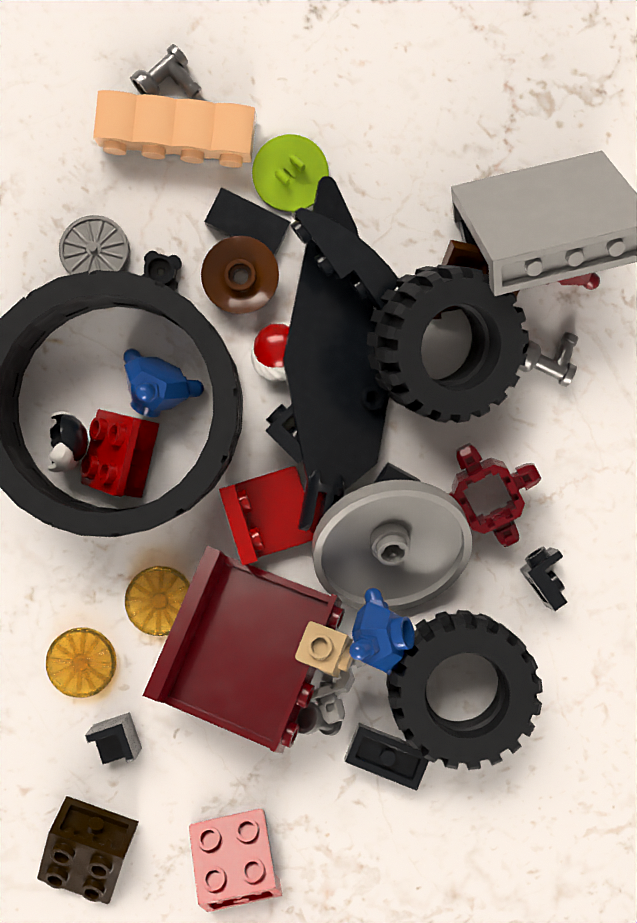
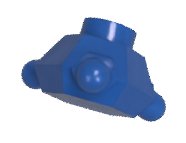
[123,348,204,418]
[349,588,415,675]

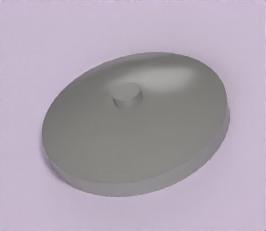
[312,480,472,611]

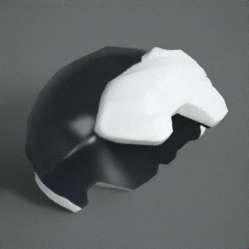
[48,411,89,473]

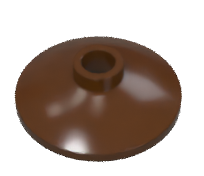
[201,236,279,314]

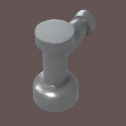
[130,44,202,99]
[518,332,579,387]
[295,682,342,736]

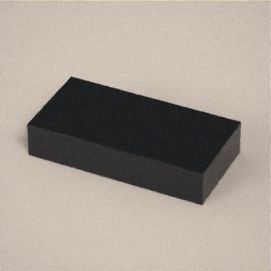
[204,187,291,257]

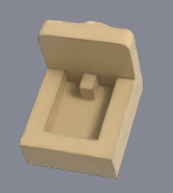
[295,621,353,678]

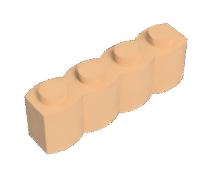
[93,90,256,168]

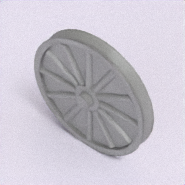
[59,215,130,275]

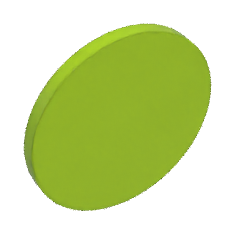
[252,134,329,212]

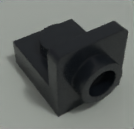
[265,404,302,464]
[519,547,567,611]

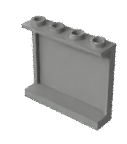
[451,150,637,296]

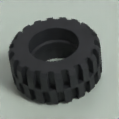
[367,265,529,423]
[386,610,543,770]

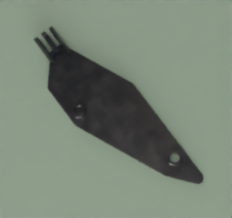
[283,176,389,533]

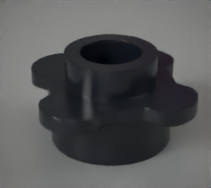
[141,251,182,291]

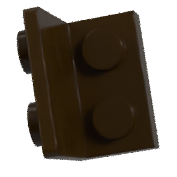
[37,796,139,904]

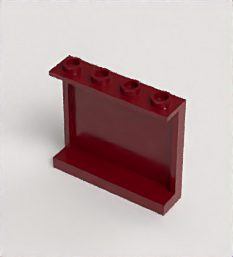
[142,546,345,753]

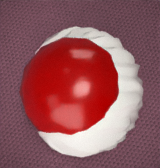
[251,322,290,382]

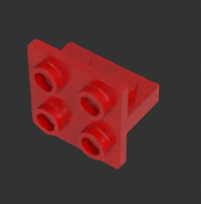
[80,409,160,498]

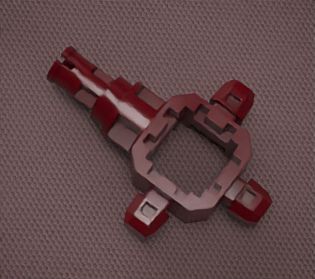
[448,443,541,547]

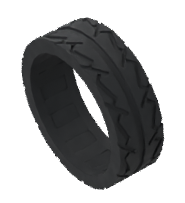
[0,270,243,537]

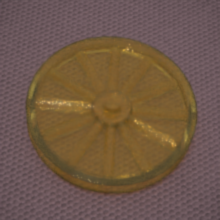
[125,566,190,636]
[46,627,116,698]

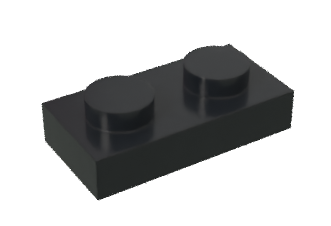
[344,723,429,791]

